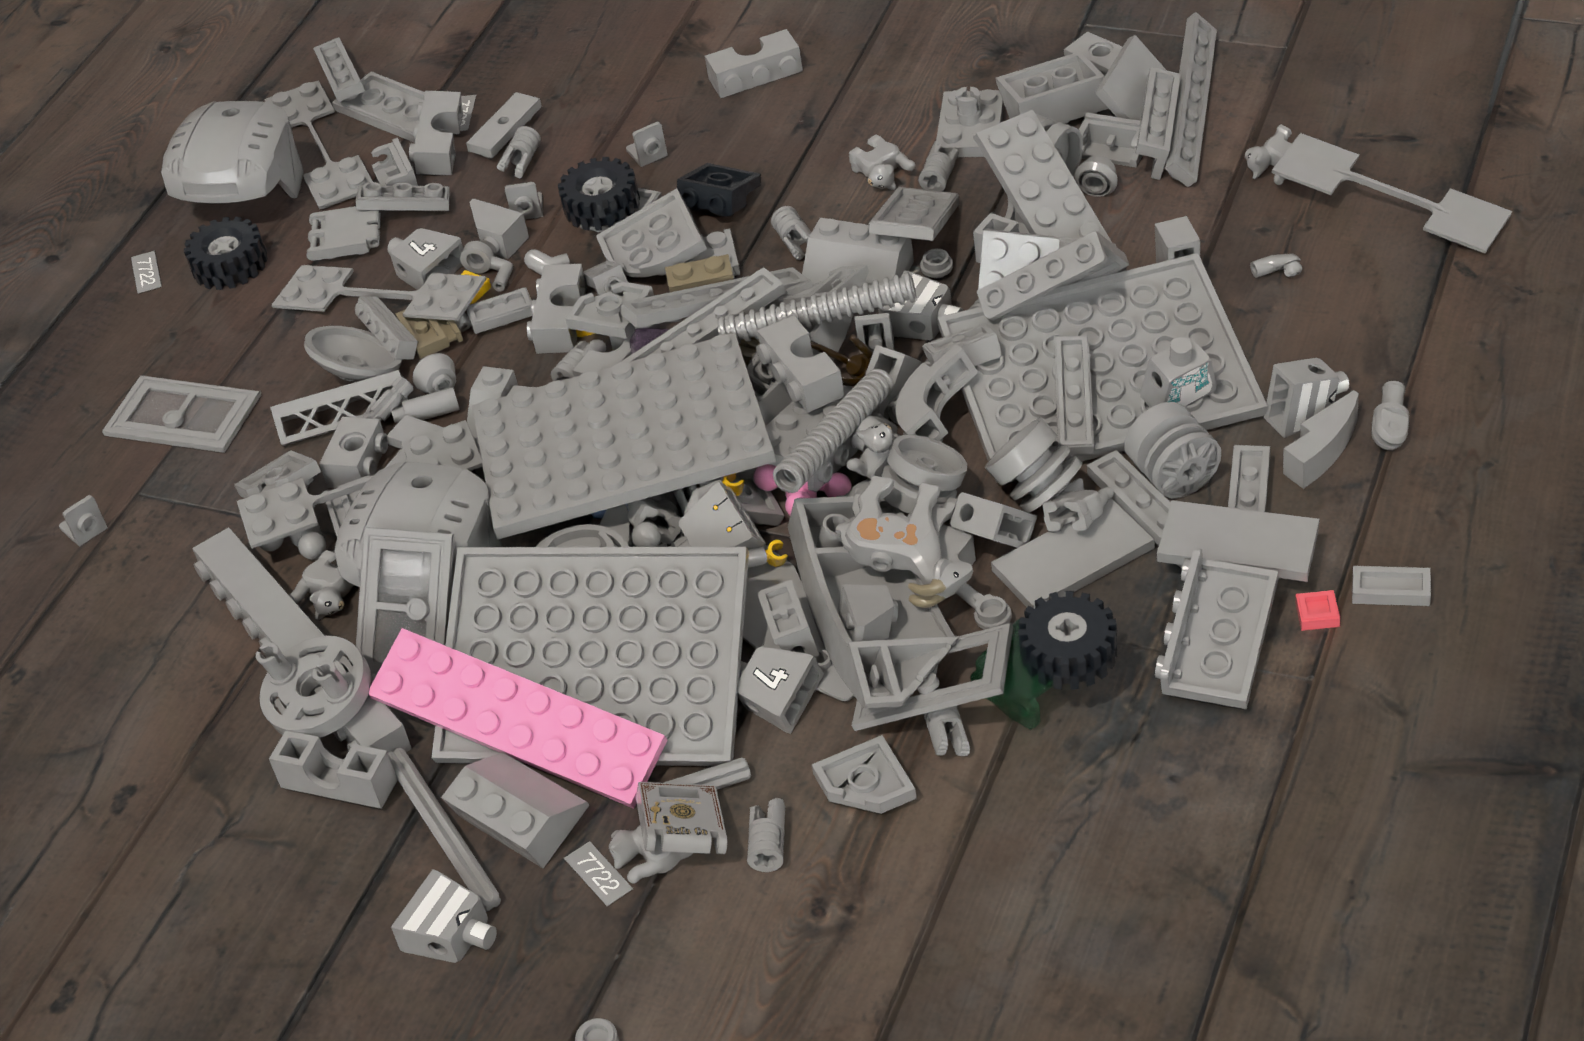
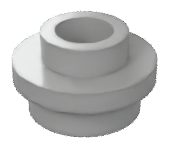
[920,249,953,278]

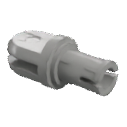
[1371,381,1410,450]

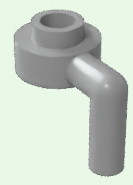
[460,241,513,291]

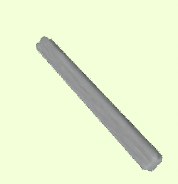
[388,748,501,911]

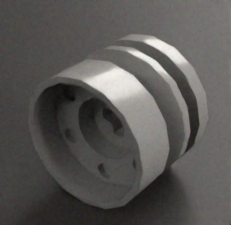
[1125,402,1221,499]
[985,418,1082,513]

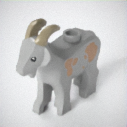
[835,475,973,608]

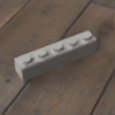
[355,296,418,359]

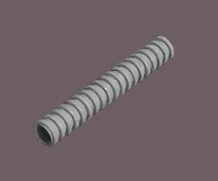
[718,272,917,344]
[773,369,894,493]

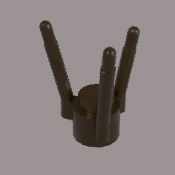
[810,335,873,386]

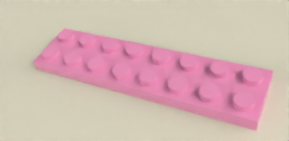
[368,628,668,809]

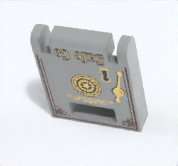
[636,782,727,854]

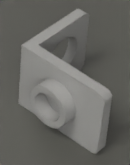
[626,122,668,167]
[505,182,543,220]
[59,495,107,547]

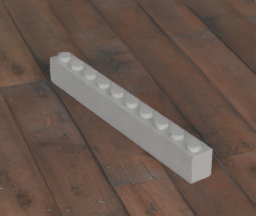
[192,527,412,753]

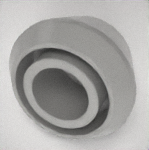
[1075,155,1118,197]
[413,353,456,394]

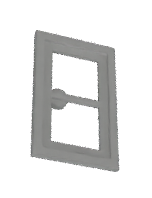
[851,623,1013,731]

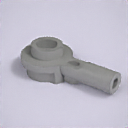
[956,583,1012,629]

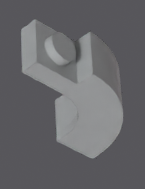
[896,344,979,441]

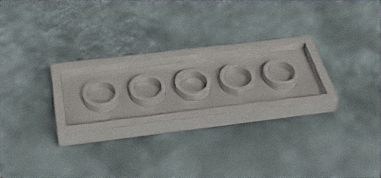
[975,110,1127,274]

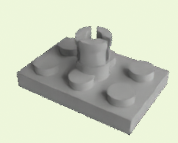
[936,86,1004,157]

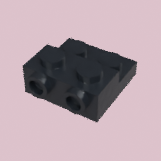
[677,163,761,216]

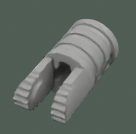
[497,126,541,178]
[918,141,959,192]
[771,206,811,260]
[551,339,607,381]
[924,688,970,756]
[747,798,785,872]

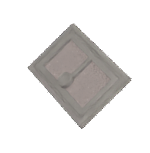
[102,375,261,453]
[356,527,455,682]

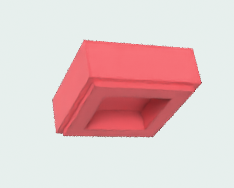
[1295,590,1340,631]

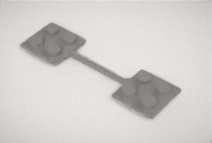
[265,80,373,210]
[1272,133,1512,253]
[272,265,486,321]
[237,420,483,549]

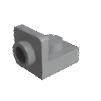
[583,260,627,296]

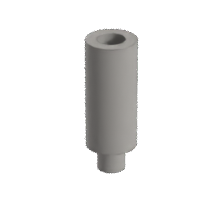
[391,387,460,423]

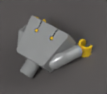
[677,473,788,568]

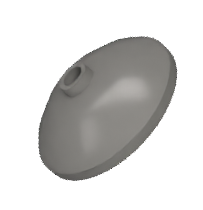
[304,326,402,381]

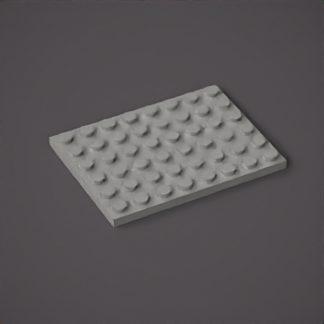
[938,253,1268,483]
[472,333,776,540]
[431,547,749,766]

